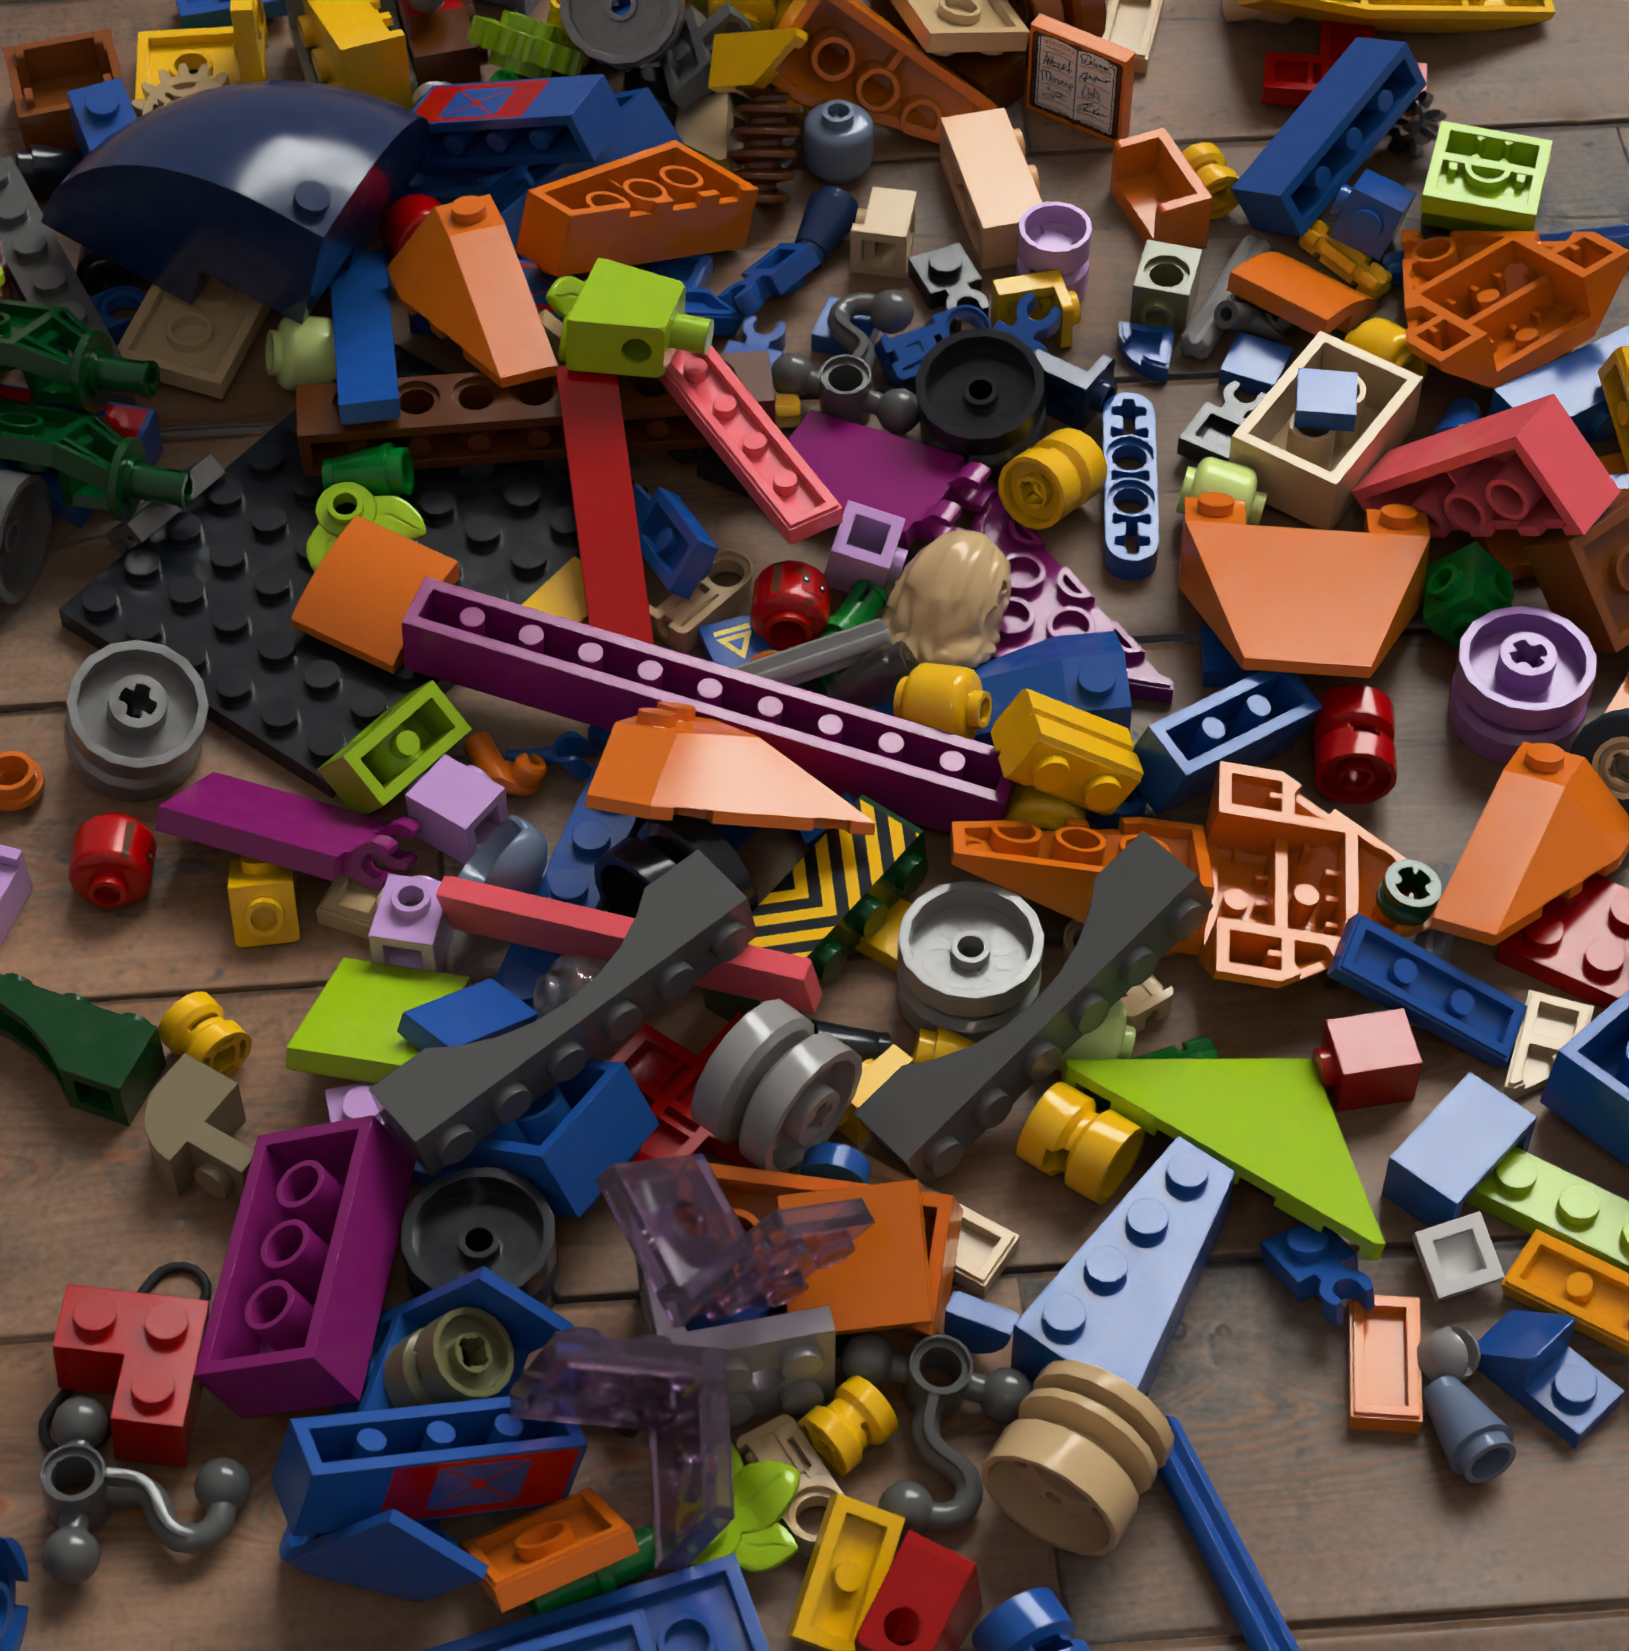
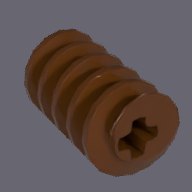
[726,85,804,205]

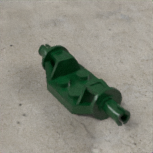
[0,299,160,414]
[0,397,195,521]

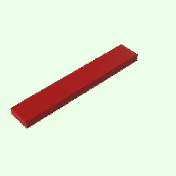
[556,365,654,645]

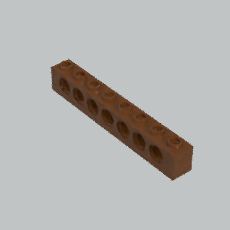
[296,350,775,478]

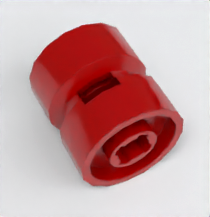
[1312,685,1397,804]

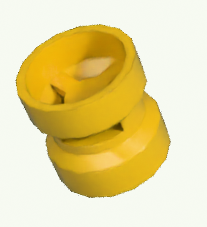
[1181,142,1239,220]
[158,991,252,1077]
[798,1375,899,1477]

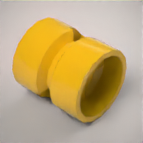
[998,428,1107,530]
[1016,1081,1145,1205]

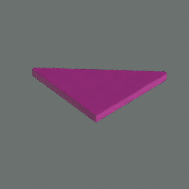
[971,483,1174,704]

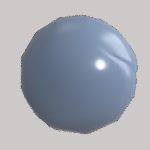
[457,815,549,895]

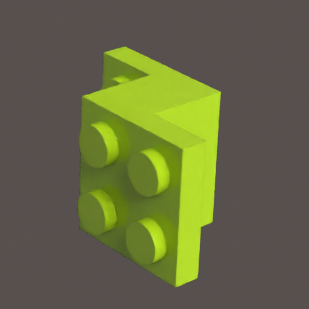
[1420,121,1553,231]

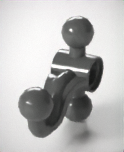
[771,290,920,434]
[840,1332,1033,1538]
[39,1396,252,1586]

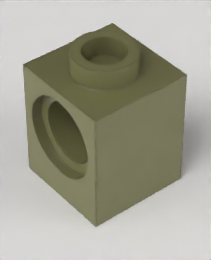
[1130,239,1203,336]

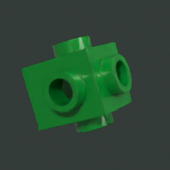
[1422,541,1514,650]

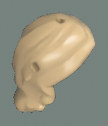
[878,530,1012,681]

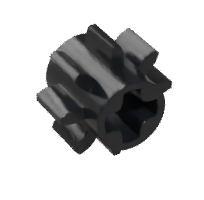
[1385,90,1447,158]

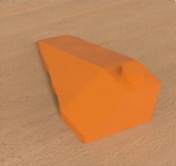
[770,0,997,144]
[1430,741,1629,946]
[950,817,1215,956]

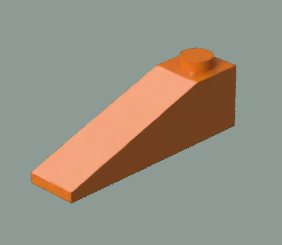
[386,194,558,388]

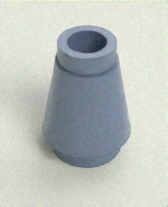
[1422,1375,1516,1483]

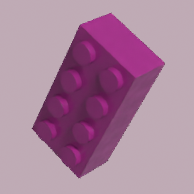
[194,1115,416,1418]

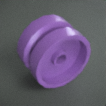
[1447,606,1597,764]

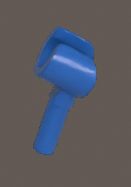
[506,731,598,781]

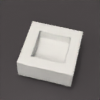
[1411,1211,1505,1302]

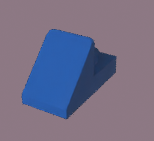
[1477,1309,1624,1449]

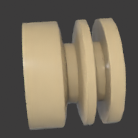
[981,1360,1174,1556]

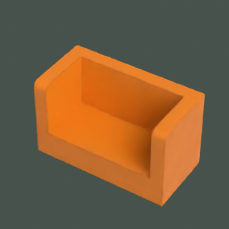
[1110,127,1212,249]

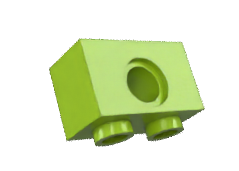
[317,680,472,814]

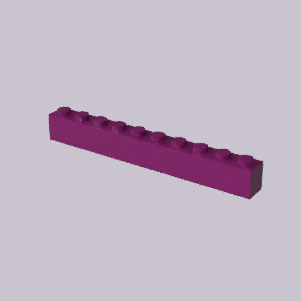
[402,576,1017,834]

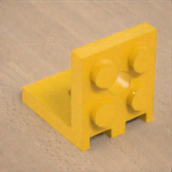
[135,0,269,100]

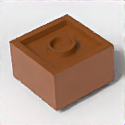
[3,29,125,151]
[1522,488,1629,654]

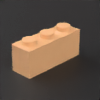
[939,108,1049,270]

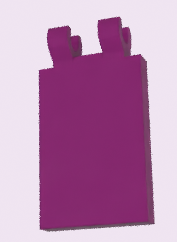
[788,410,994,549]
[155,772,422,890]

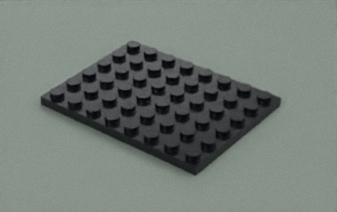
[58,343,648,799]

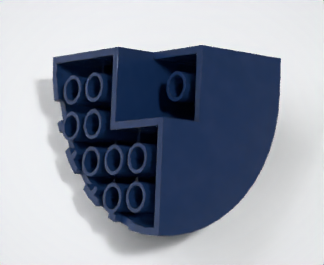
[41,81,430,325]

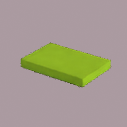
[286,957,471,1084]

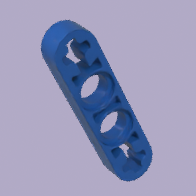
[1101,392,1159,581]

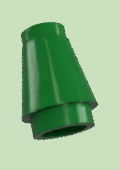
[322,442,414,497]

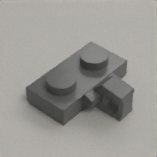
[660,2,752,111]

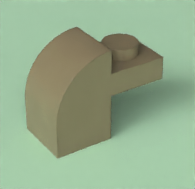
[144,1053,254,1203]

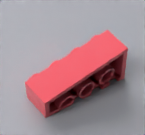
[1351,394,1621,538]

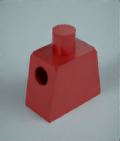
[854,1530,983,1651]

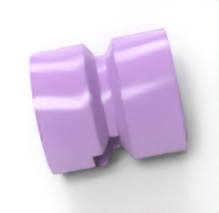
[1016,201,1092,301]

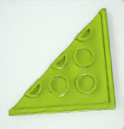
[1061,1058,1386,1261]

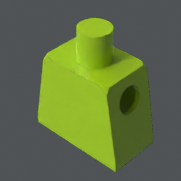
[566,257,714,378]

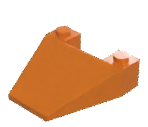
[1179,492,1431,678]

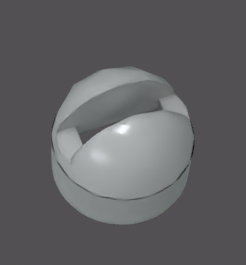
[1417,1326,1481,1383]

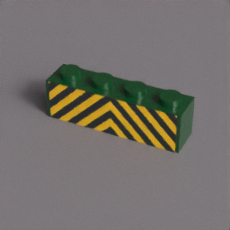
[701,794,928,1022]

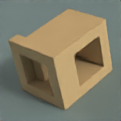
[850,186,917,279]

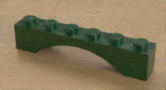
[0,973,167,1126]

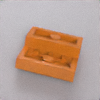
[1226,251,1378,336]
[290,515,460,674]

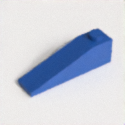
[875,631,1132,746]

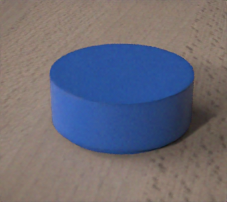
[799,1142,871,1184]

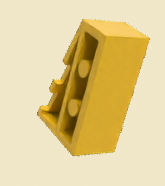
[296,0,413,111]

